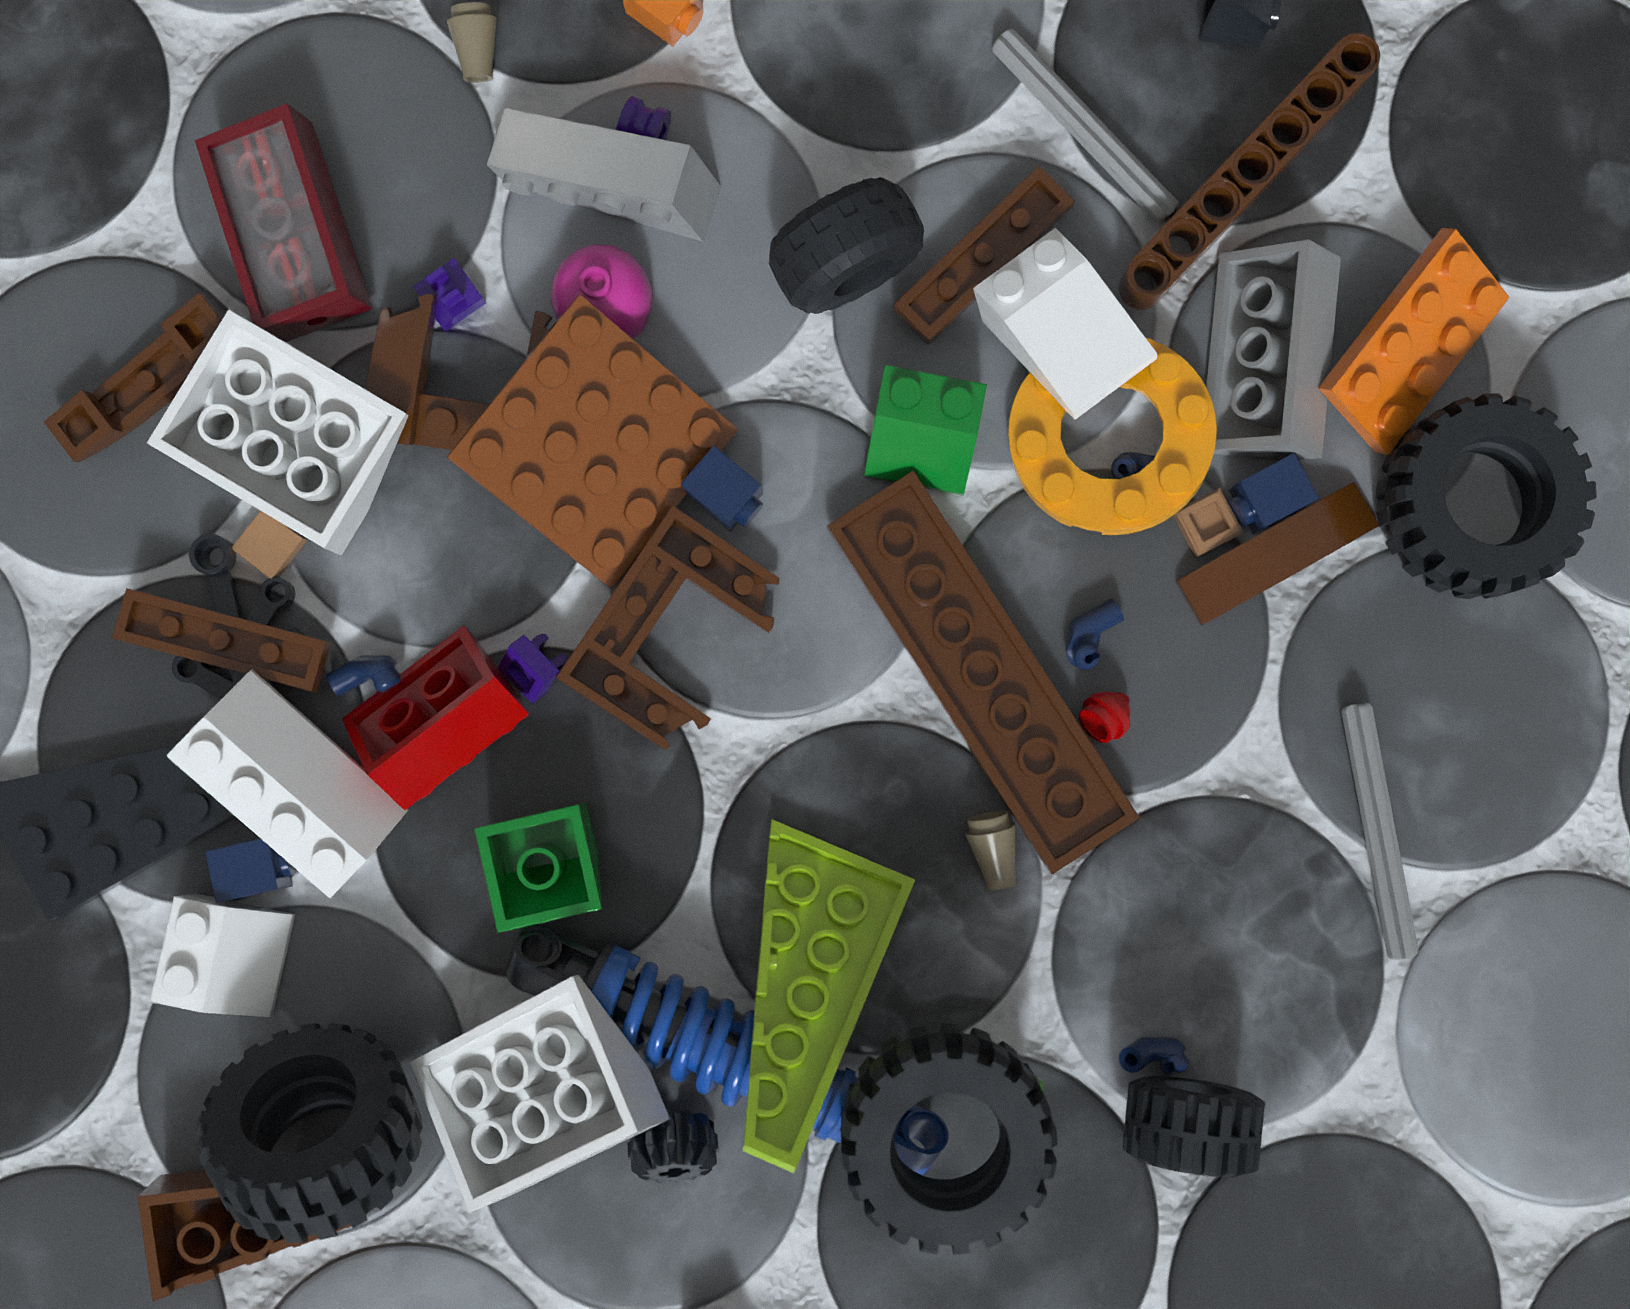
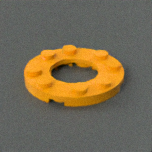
[1008,337,1217,535]

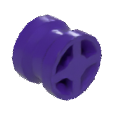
[616,96,671,140]

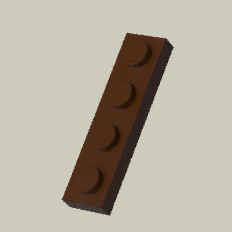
[893,166,1075,345]
[112,588,331,692]

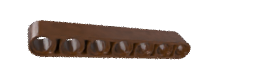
[1119,33,1381,310]

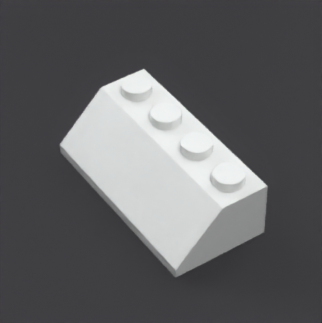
[166,669,409,898]

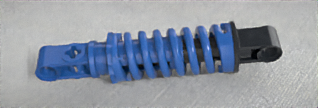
[506,924,949,1175]

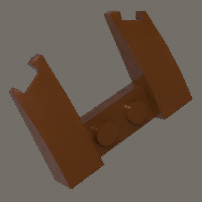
[365,294,553,450]
[556,506,780,750]

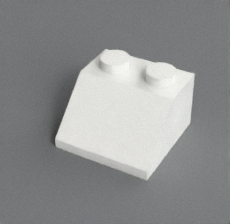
[150,893,295,1017]

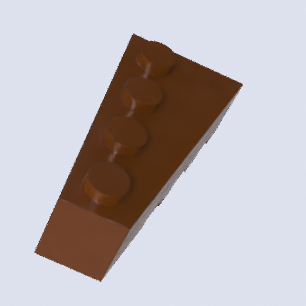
[137,1170,351,1302]

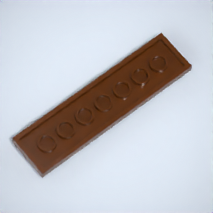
[827,471,1140,874]

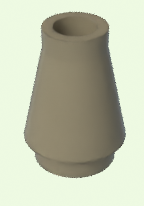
[447,2,497,83]
[965,810,1017,891]

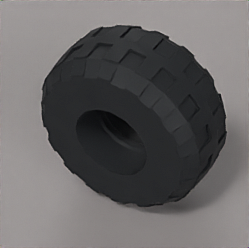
[768,177,925,314]

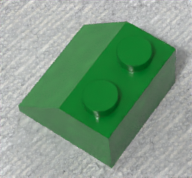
[864,365,987,496]
[475,802,603,933]

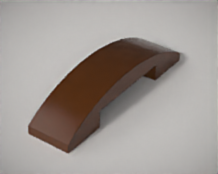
[44,292,222,463]
[1176,482,1379,626]

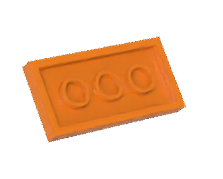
[1318,228,1510,455]

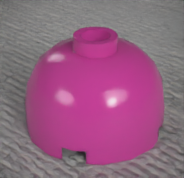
[551,244,653,339]

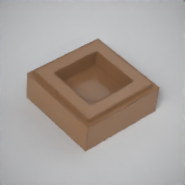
[1173,488,1244,558]
[232,511,307,579]

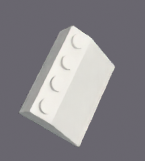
[147,310,409,556]
[410,975,670,1213]

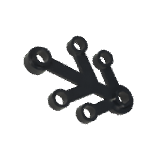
[172,534,305,699]

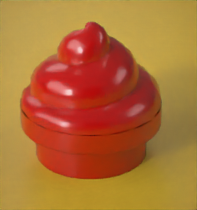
[1079,691,1131,743]

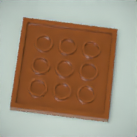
[446,294,738,588]

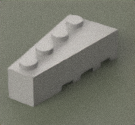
[487,108,721,242]

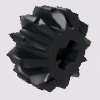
[627,1109,719,1183]

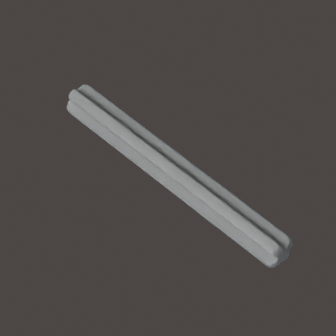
[993,29,1179,224]
[1341,703,1419,960]

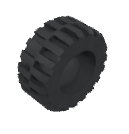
[1375,393,1597,599]
[196,1023,423,1243]
[841,1023,1058,1255]

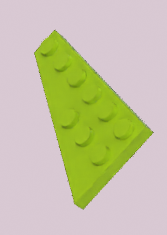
[742,819,915,1173]

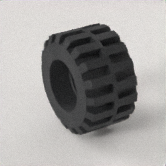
[1122,1076,1265,1177]

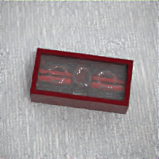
[194,103,373,342]

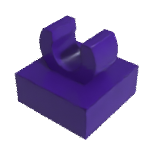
[413,258,486,332]
[498,634,567,704]

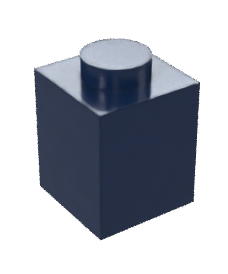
[680,446,763,532]
[1228,453,1319,534]
[205,839,296,903]

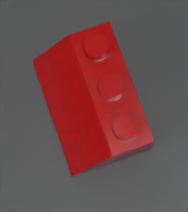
[342,625,529,811]

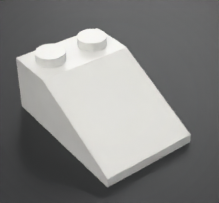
[973,228,1157,419]

